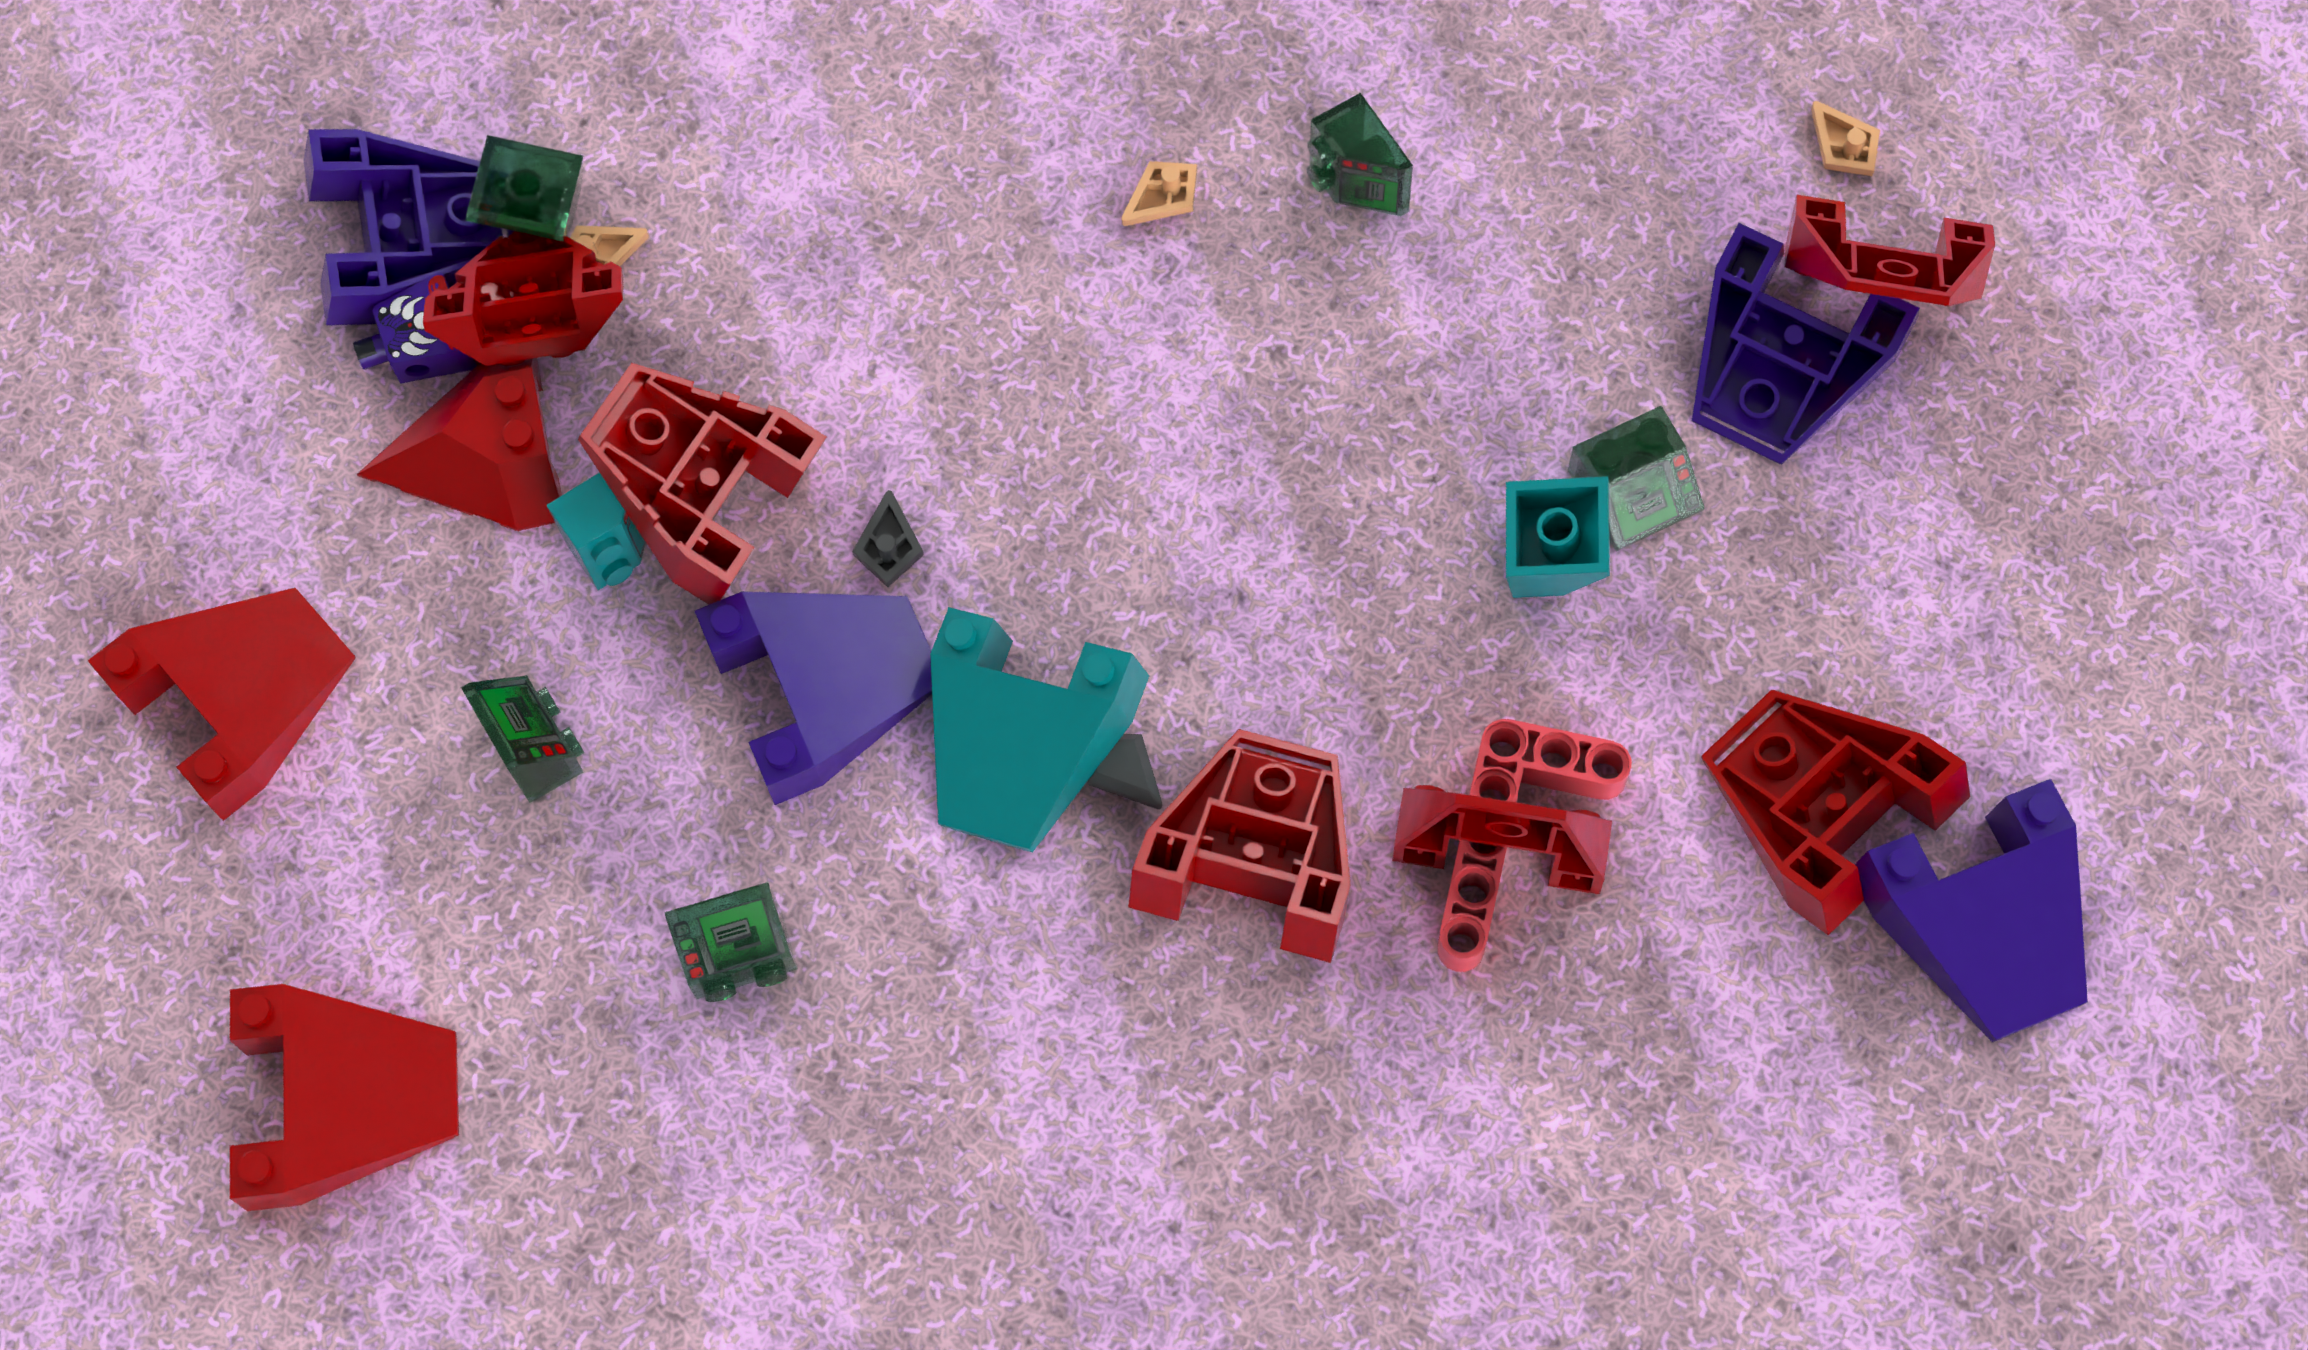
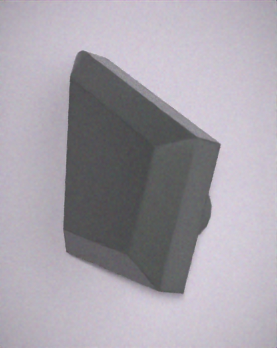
[852,490,924,587]
[1088,734,1162,809]

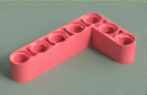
[1438,719,1632,972]

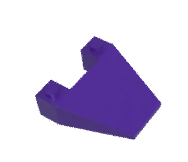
[303,129,516,326]
[1692,223,1920,465]
[694,591,932,805]
[1855,779,2088,1043]

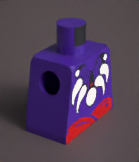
[353,272,477,384]

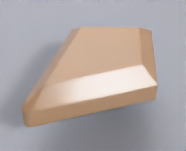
[1811,101,1880,177]
[1121,161,1197,226]
[570,225,649,266]

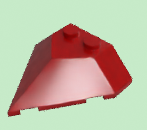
[423,213,623,366]
[357,358,562,531]

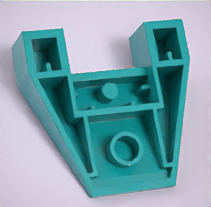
[930,607,1150,853]

